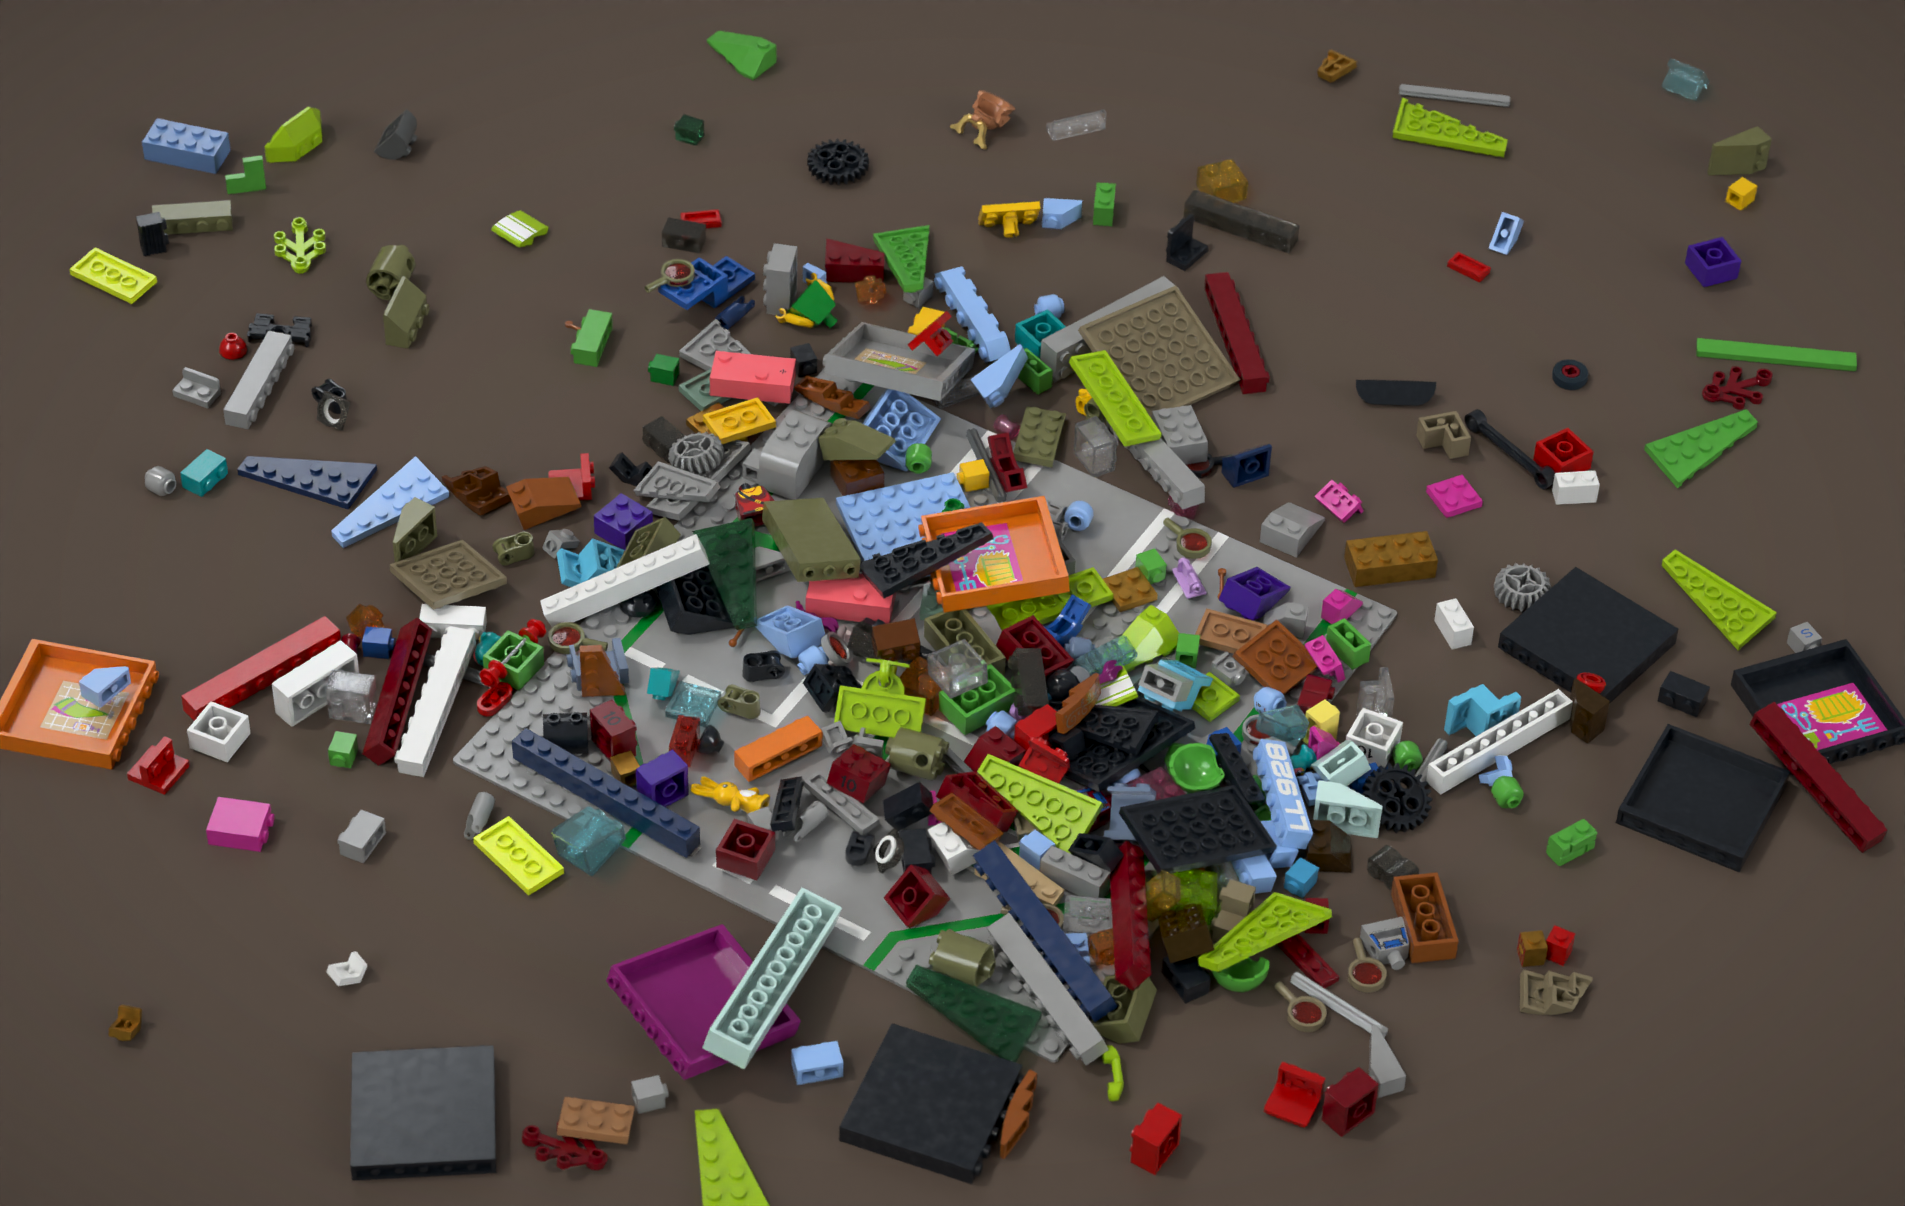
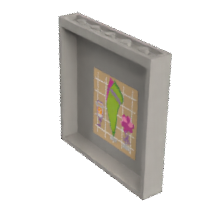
[822,322,975,401]

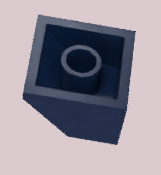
[1221,444,1272,488]

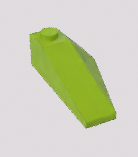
[1099,605,1179,673]

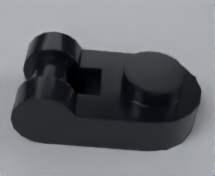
[845,831,875,866]

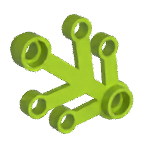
[274,217,326,274]

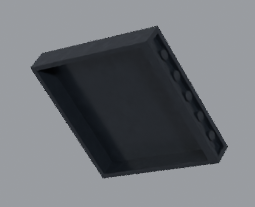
[1616,724,1790,873]

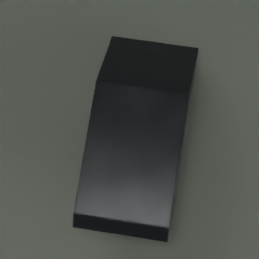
[609,452,652,486]

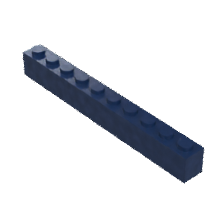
[512,728,700,858]
[972,840,1118,1022]

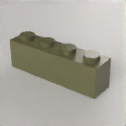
[152,200,233,235]

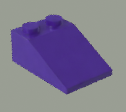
[1219,567,1291,621]

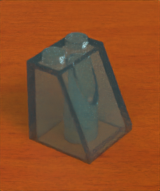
[551,806,626,876]

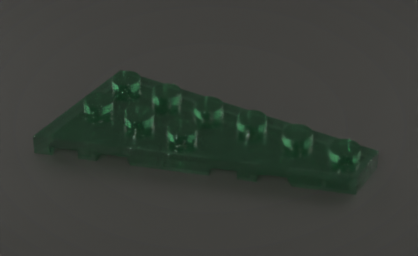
[692,518,757,630]
[906,965,1042,1063]

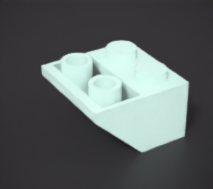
[1311,740,1371,786]

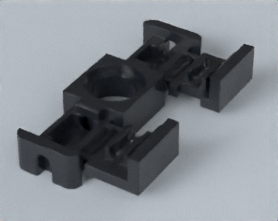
[247,313,312,347]

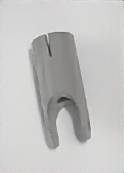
[464,792,495,840]
[782,801,829,842]

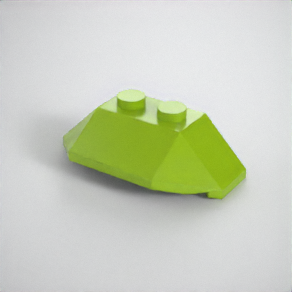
[265,106,322,163]

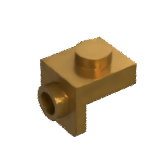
[108,1004,142,1041]

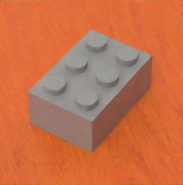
[763,243,797,316]
[1152,405,1208,464]

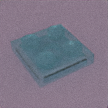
[665,681,721,727]

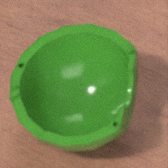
[1169,743,1224,793]
[1211,957,1269,993]

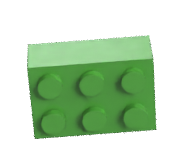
[939,664,1018,736]

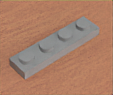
[803,770,879,835]

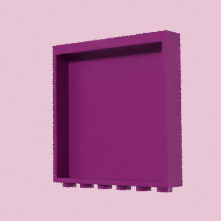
[606,924,801,1080]

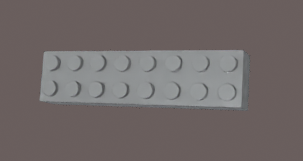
[1040,276,1179,382]

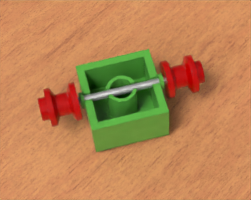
[480,619,546,691]

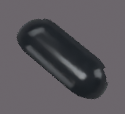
[1356,380,1436,405]

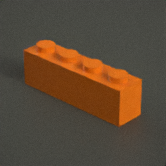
[734,715,822,782]

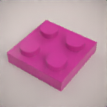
[1426,475,1483,518]

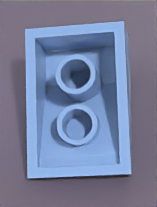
[971,344,1028,409]
[753,605,825,658]

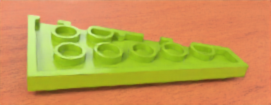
[1392,97,1508,157]
[1661,549,1777,650]
[977,754,1103,854]
[1198,892,1332,972]
[695,1109,769,1206]

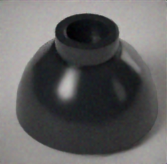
[696,725,724,754]

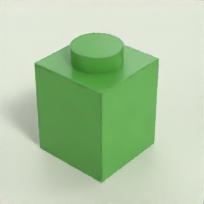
[1135,548,1167,584]
[1175,633,1200,668]
[328,731,358,768]

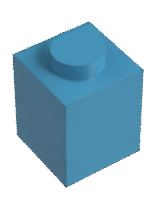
[1284,857,1319,898]

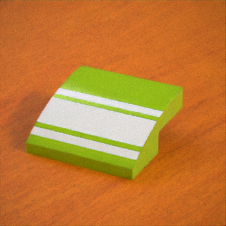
[491,210,549,248]
[1095,665,1138,707]

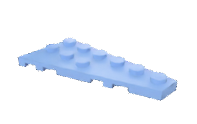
[331,456,449,548]

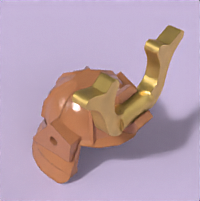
[950,90,1015,149]

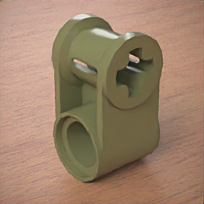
[492,532,535,565]
[717,684,761,719]

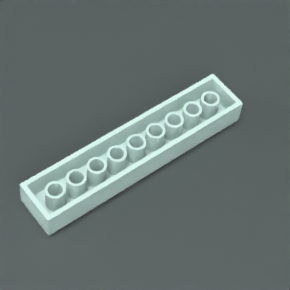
[703,887,842,1069]

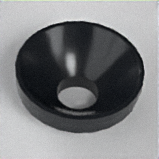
[619,589,658,618]

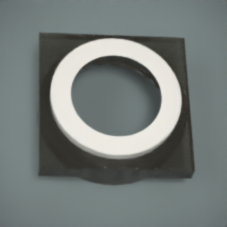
[316,391,351,431]
[873,828,905,874]

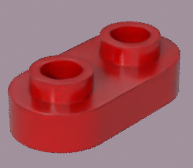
[477,682,513,717]

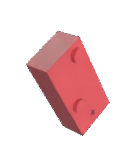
[710,351,796,404]
[806,573,896,624]

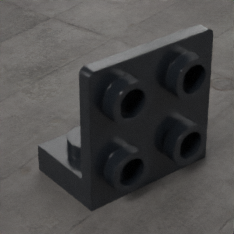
[1166,213,1208,271]
[803,664,862,712]

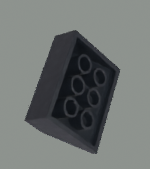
[656,564,737,635]

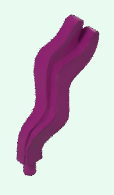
[795,601,839,632]
[1099,660,1123,684]

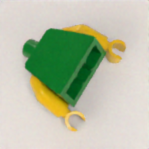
[775,273,838,328]

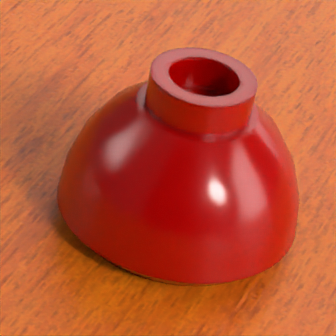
[219,333,247,360]
[1576,673,1606,694]

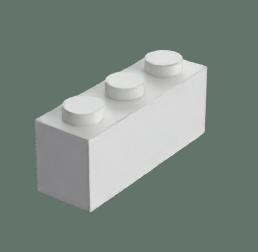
[419,604,487,640]

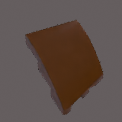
[442,466,511,516]

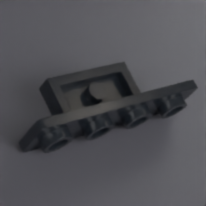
[1209,733,1265,804]

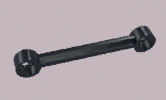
[1464,409,1555,489]

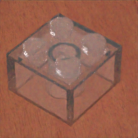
[1073,416,1118,478]
[927,639,988,699]
[326,670,378,724]

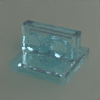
[1662,58,1709,101]

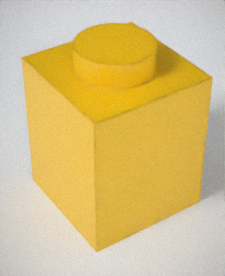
[1725,177,1757,211]
[957,459,989,492]

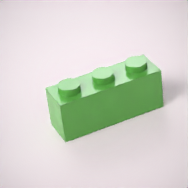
[571,309,613,367]

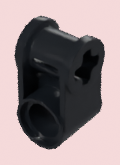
[311,378,348,414]
[742,650,785,682]

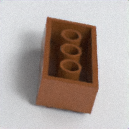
[1391,872,1459,963]

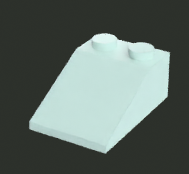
[1313,780,1382,838]

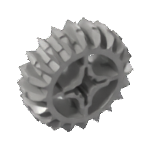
[668,432,724,475]
[1494,563,1551,612]

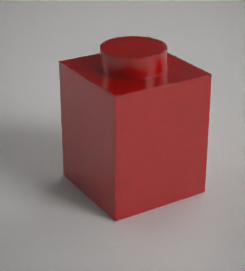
[1545,925,1575,966]

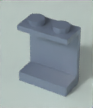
[566,638,629,691]
[1104,783,1156,844]

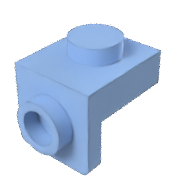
[803,263,827,283]
[1478,755,1513,786]

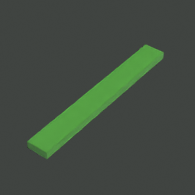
[1696,338,1857,371]

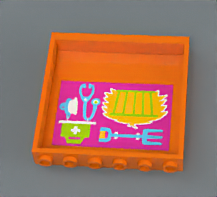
[918,496,1070,613]

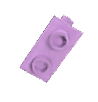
[1172,558,1207,599]

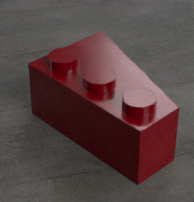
[825,238,884,283]
[936,771,1018,832]

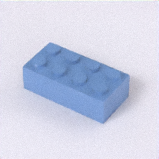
[142,118,230,174]

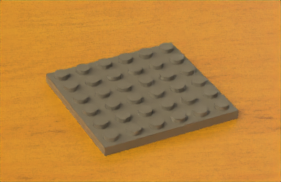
[1078,285,1240,419]

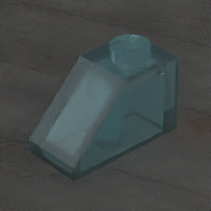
[1255,704,1309,742]

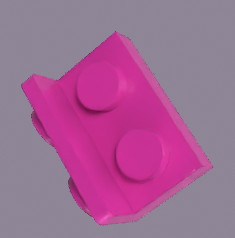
[1314,480,1364,523]
[1305,635,1345,683]

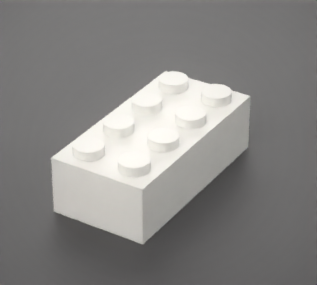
[272,640,360,727]

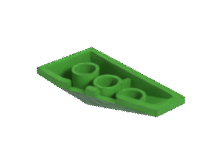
[707,31,776,81]

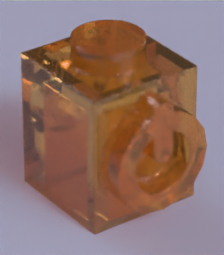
[346,604,384,637]
[1088,928,1114,966]

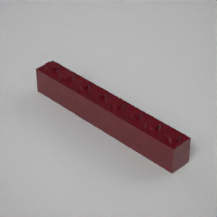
[1204,272,1270,394]
[362,618,433,766]
[1749,702,1888,853]
[1110,841,1151,990]

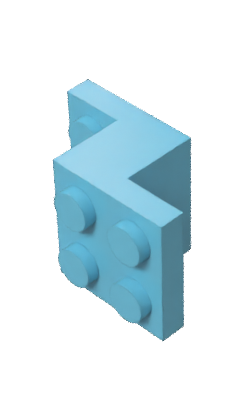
[557,538,625,587]
[1138,660,1213,712]
[1444,684,1521,736]

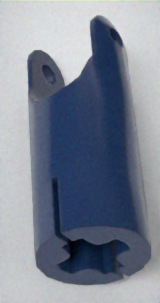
[715,296,755,330]

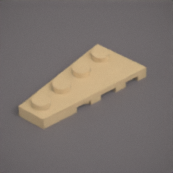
[974,841,1064,906]

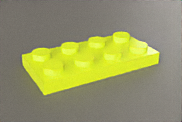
[70,247,157,304]
[473,816,564,896]

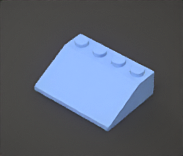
[862,389,941,472]

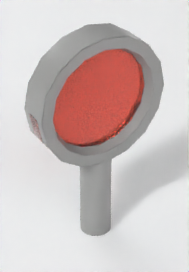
[821,625,852,666]
[1242,714,1298,755]

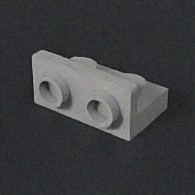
[172,367,221,408]

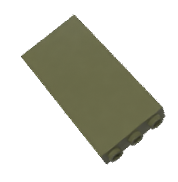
[762,498,861,582]

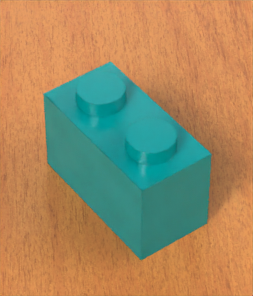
[180,449,228,497]

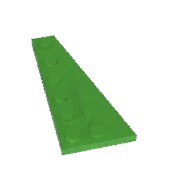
[873,225,930,293]
[1644,409,1758,489]

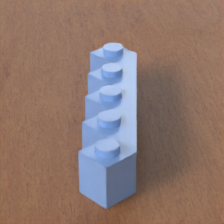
[934,266,1011,363]

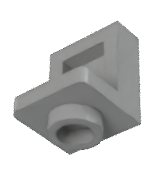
[542,529,580,559]
[821,721,853,754]
[853,727,884,759]

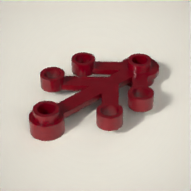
[1702,366,1773,410]
[522,1121,608,1170]

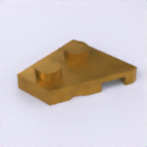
[1318,49,1357,83]

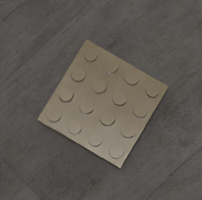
[390,540,507,610]

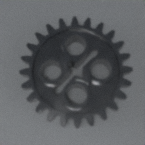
[807,139,869,185]
[1362,763,1433,833]

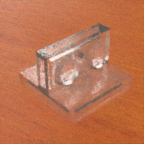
[1356,667,1394,718]
[1063,895,1111,940]

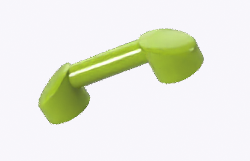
[1102,1045,1124,1101]

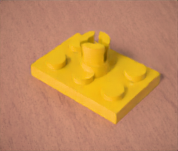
[978,201,1040,238]
[703,397,776,445]

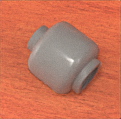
[145,466,176,496]

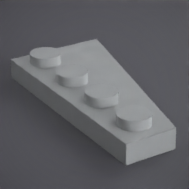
[634,461,720,502]

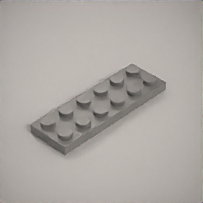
[646,440,751,521]

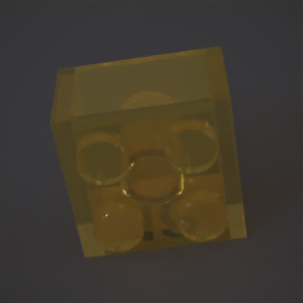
[1196,159,1248,208]

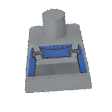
[1360,917,1409,970]

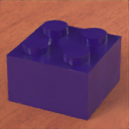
[1685,237,1741,287]
[594,493,653,550]
[636,750,689,807]

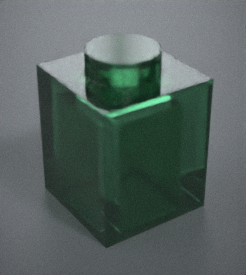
[674,114,704,146]

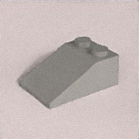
[1260,502,1325,558]

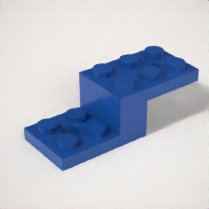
[658,256,755,310]

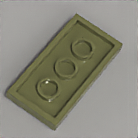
[1013,406,1066,467]

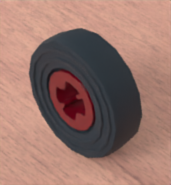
[1552,359,1588,390]

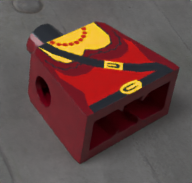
[735,483,775,529]

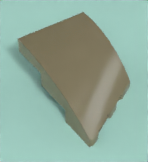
[1520,970,1593,1015]

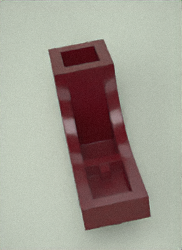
[987,432,1028,492]

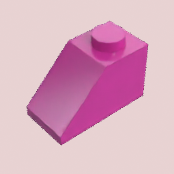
[1321,589,1363,624]
[1308,726,1340,760]

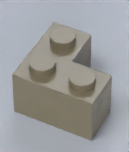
[1416,411,1471,459]
[1210,879,1256,942]

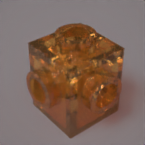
[855,276,886,305]

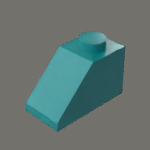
[647,667,680,700]

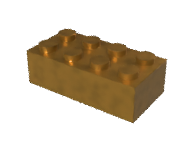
[1344,531,1438,587]

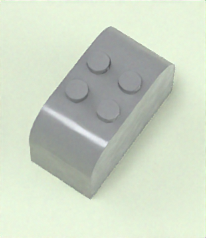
[759,410,832,500]

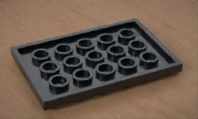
[1065,697,1196,792]
[1119,785,1277,876]

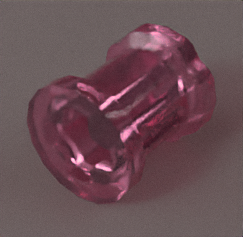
[993,414,1020,440]

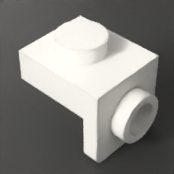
[326,952,367,986]

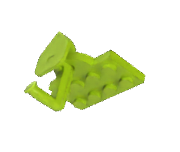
[834,658,926,738]

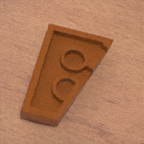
[580,645,626,697]

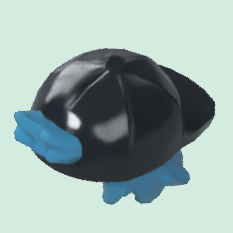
[1037,666,1091,701]

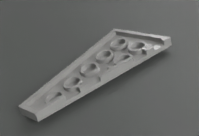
[679,319,778,407]

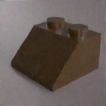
[1569,679,1610,743]
[1306,820,1351,873]

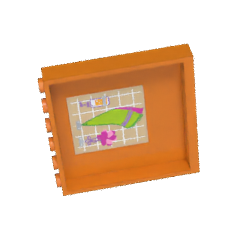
[0,639,159,770]

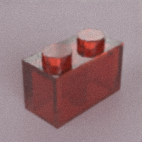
[669,715,700,768]

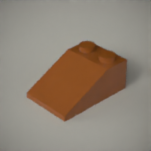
[506,477,582,530]

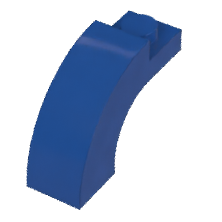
[1044,594,1091,647]

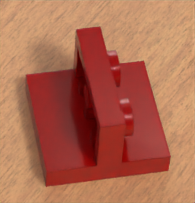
[907,311,953,356]
[127,736,190,795]

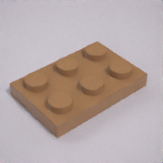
[1195,608,1267,654]
[557,1097,635,1144]

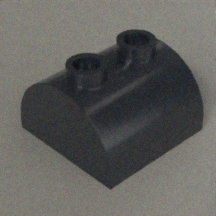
[543,712,588,754]

